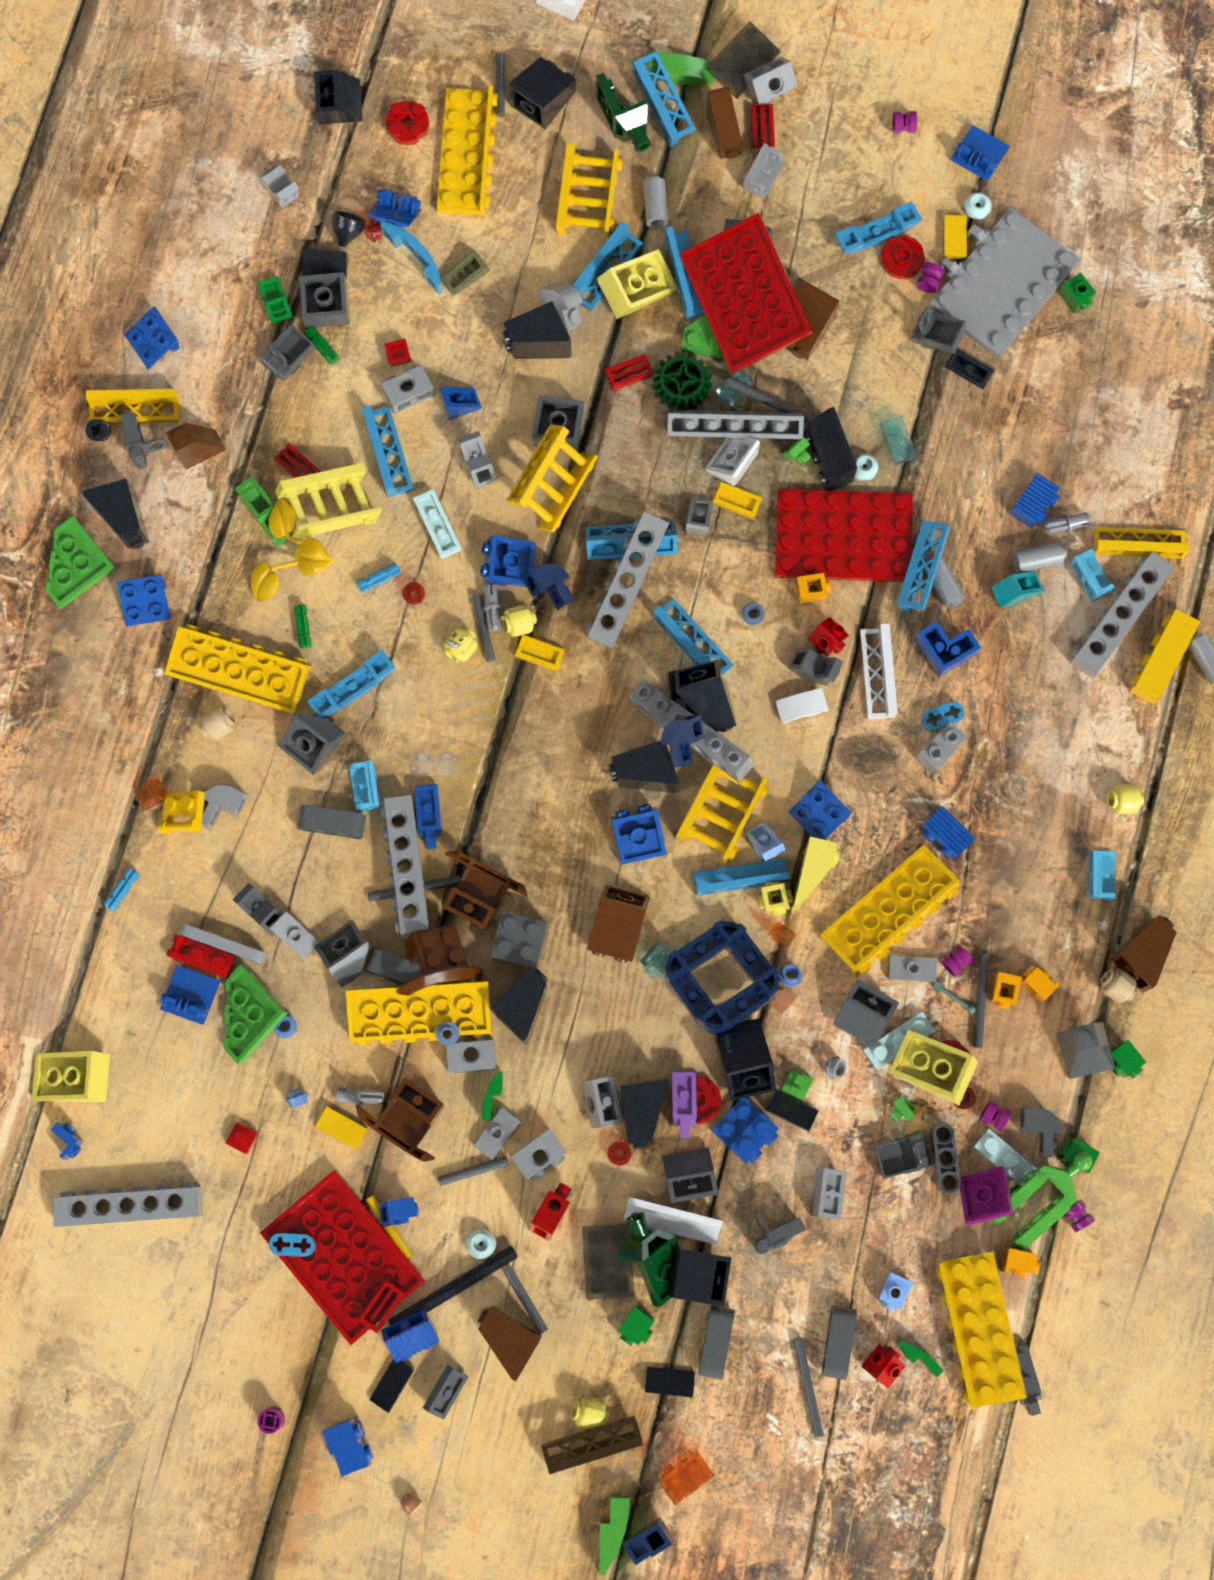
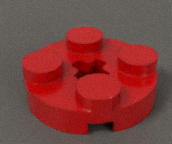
[385,101,430,145]

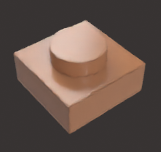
[769,982,798,1015]

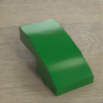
[258,276,293,324]
[481,1071,503,1120]
[895,1340,944,1377]

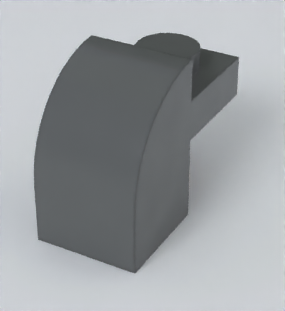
[788,648,843,686]
[232,883,281,936]
[1020,1108,1063,1158]

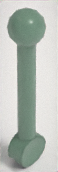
[933,982,976,1014]

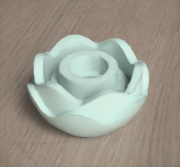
[964,192,991,219]
[854,453,879,481]
[466,1229,496,1259]

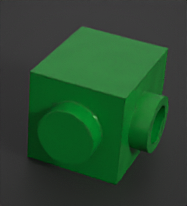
[1059,272,1096,313]
[1111,1039,1147,1078]
[1059,1138,1100,1174]
[618,1306,655,1346]

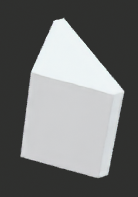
[705,437,760,487]

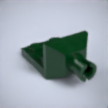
[596,73,651,152]
[617,1212,680,1307]

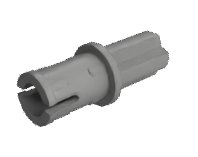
[1044,512,1090,534]
[483,586,501,632]
[336,1087,385,1106]

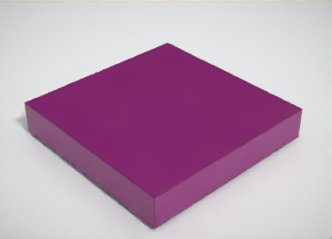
[959,1166,1013,1226]

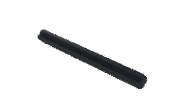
[389,1246,518,1325]

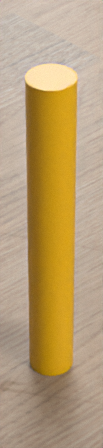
[366,1195,413,1259]

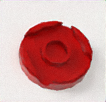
[881,236,925,279]
[695,1076,722,1124]

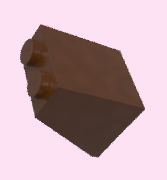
[786,279,839,361]
[587,885,650,963]
[1109,915,1177,993]
[477,1306,542,1382]

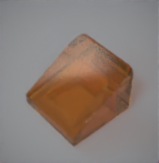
[134,779,166,811]
[769,922,796,948]

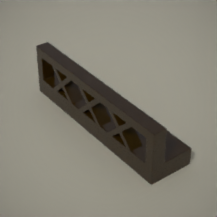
[541,1415,643,1475]

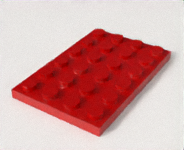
[679,213,813,374]
[775,489,913,582]
[260,1170,426,1345]

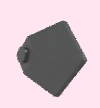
[278,713,345,775]
[314,920,369,988]
[1057,1022,1115,1079]

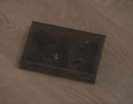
[706,21,781,99]
[582,1223,635,1300]

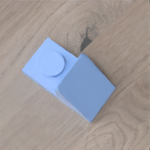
[744,821,785,862]

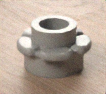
[825,1056,846,1079]

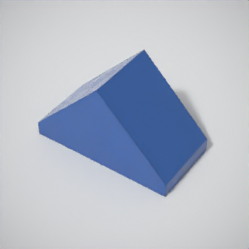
[440,387,482,420]

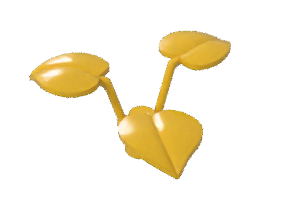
[251,498,333,602]

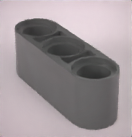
[296,805,366,839]
[364,948,422,985]
[930,1123,961,1193]
[698,1305,735,1380]
[822,1305,857,1380]

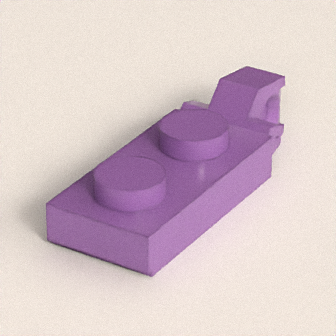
[672,1071,697,1138]

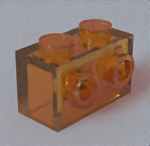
[657,1449,715,1506]

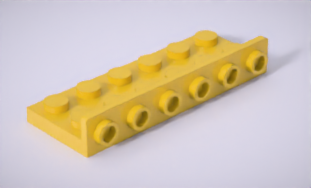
[437,85,498,216]
[164,624,312,714]
[820,845,959,977]
[346,980,492,1046]
[936,1251,1027,1410]

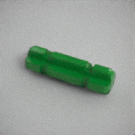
[304,326,339,364]
[294,604,312,649]

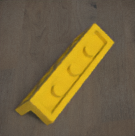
[86,389,180,423]
[1094,527,1190,559]

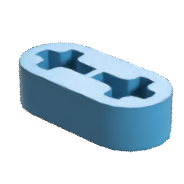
[921,702,964,732]
[269,1233,316,1257]

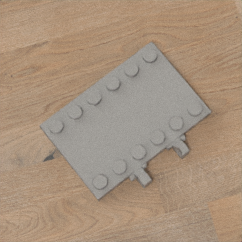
[929,207,1080,359]

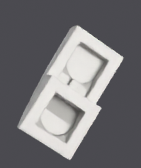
[776,688,829,724]

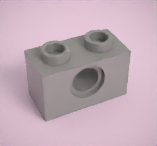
[744,57,797,104]
[381,365,435,414]
[916,722,968,775]
[446,1036,497,1074]
[582,1075,623,1128]
[511,1129,566,1182]

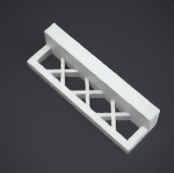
[860,624,898,720]
[623,1197,723,1245]

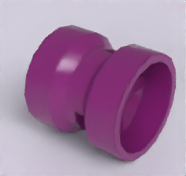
[892,111,917,134]
[916,262,944,293]
[939,944,973,977]
[979,1099,1012,1132]
[1064,1199,1095,1233]
[257,1407,285,1434]

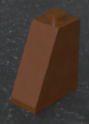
[706,86,742,159]
[166,422,226,470]

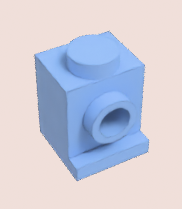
[877,1272,913,1312]

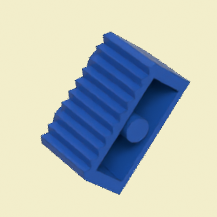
[1010,473,1060,528]
[921,806,976,860]
[381,1309,439,1363]

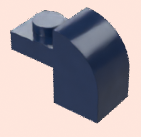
[522,564,573,611]
[661,715,705,768]
[622,1518,675,1565]

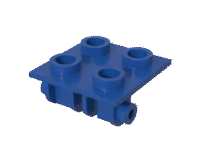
[950,125,1010,181]
[367,188,422,227]
[124,306,180,369]
[116,575,171,627]
[788,780,852,840]
[160,965,221,1025]

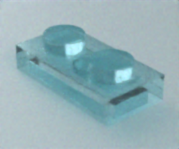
[880,416,917,466]

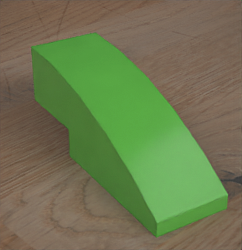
[648,52,714,85]
[235,476,294,547]
[599,1495,630,1575]

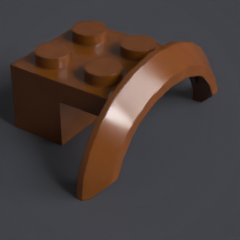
[442,850,528,930]
[396,925,484,996]
[356,1077,444,1162]

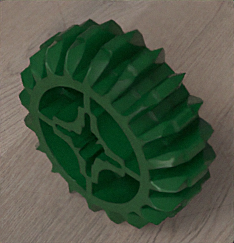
[652,352,712,410]

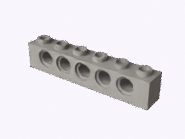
[667,410,804,439]
[585,512,669,649]
[1070,551,1175,679]
[629,679,754,783]
[380,795,430,939]
[53,1183,203,1227]

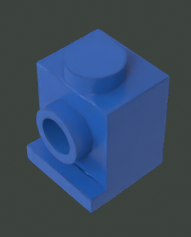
[379,1197,419,1228]

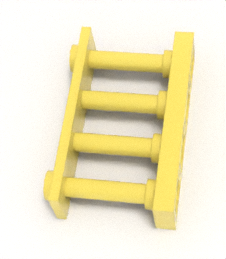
[275,463,382,540]

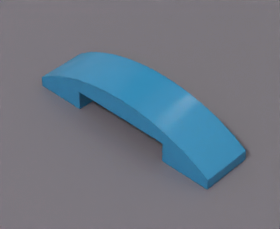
[834,201,922,254]
[380,222,442,295]
[307,649,396,718]

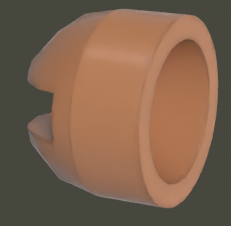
[401,1494,422,1515]

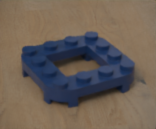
[665,920,779,1034]

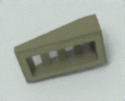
[440,250,490,296]

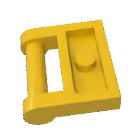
[158,791,205,835]

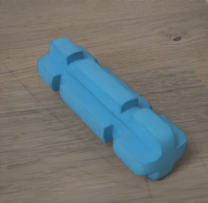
[357,563,401,592]
[104,868,139,911]

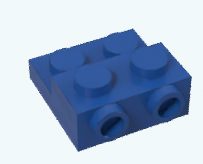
[480,535,535,588]
[611,804,667,865]
[711,1098,779,1164]

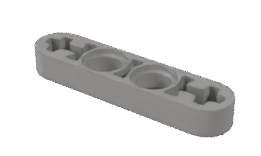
[178,923,267,965]

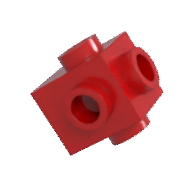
[807,617,849,657]
[861,1344,906,1389]

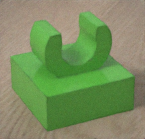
[782,437,811,464]
[781,1068,813,1101]
[889,1094,918,1122]

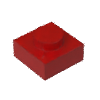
[384,338,411,367]
[225,1122,258,1155]

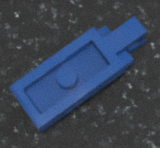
[414,784,442,850]

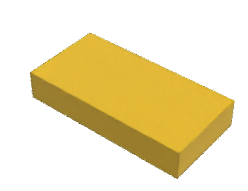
[944,215,967,260]
[713,482,762,520]
[515,635,565,672]
[315,1106,369,1150]

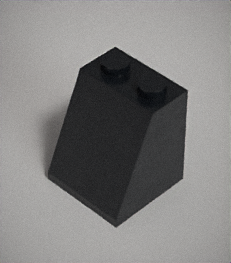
[508,57,576,129]
[501,301,572,359]
[82,479,149,549]
[674,659,736,732]
[609,741,680,793]
[490,967,548,1045]
[714,1018,776,1101]
[620,1079,668,1149]

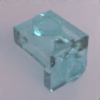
[715,369,754,407]
[640,940,671,982]

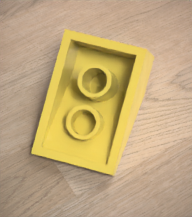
[597,249,679,319]
[791,837,840,912]
[889,1030,978,1105]
[32,1051,110,1103]

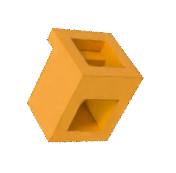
[795,573,831,605]
[1021,965,1061,1002]
[990,972,1022,1010]
[1001,1248,1040,1277]

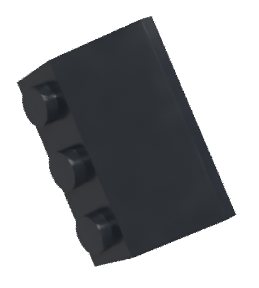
[803,407,857,490]

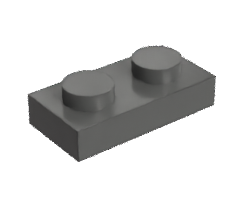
[423,1365,469,1420]

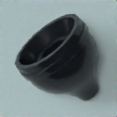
[332,211,366,248]

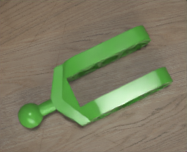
[992,1152,1092,1251]

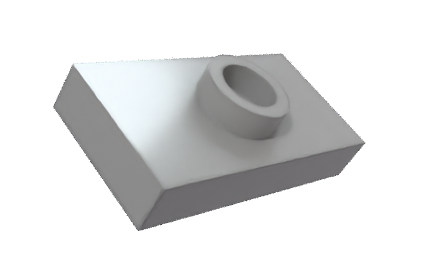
[269,910,319,959]
[888,955,937,982]
[474,1108,521,1160]

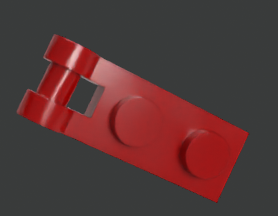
[166,934,236,979]

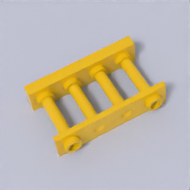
[556,143,623,240]
[506,424,598,532]
[676,765,770,864]

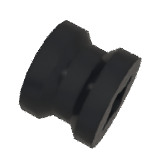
[85,419,112,442]

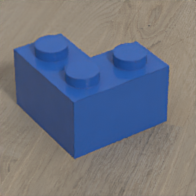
[914,622,981,677]
[322,1416,374,1477]

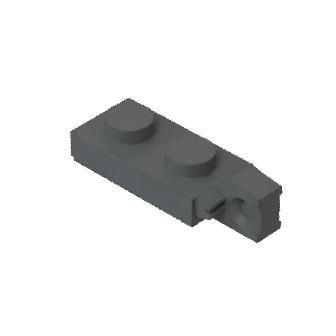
[1016,1344,1042,1416]

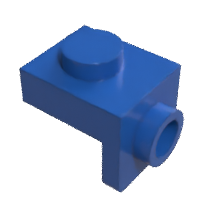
[51,1122,84,1160]

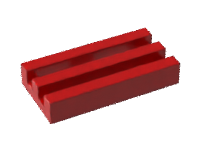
[751,104,775,148]
[604,354,654,392]
[273,443,321,478]
[357,1279,406,1334]

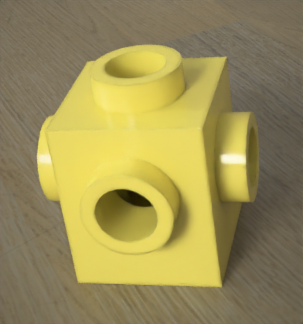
[758,881,793,917]

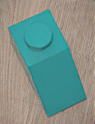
[991,571,1045,607]

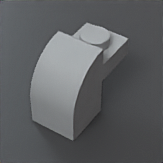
[259,165,300,208]
[537,282,583,332]
[458,431,497,488]
[202,785,248,831]

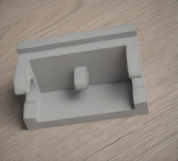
[743,143,785,199]
[810,1168,847,1220]

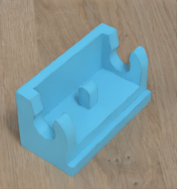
[1070,549,1115,602]
[349,760,381,813]
[1088,850,1115,901]

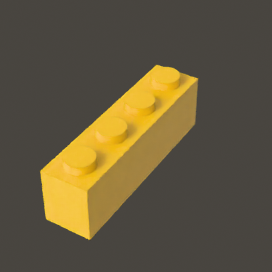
[1130,609,1201,705]

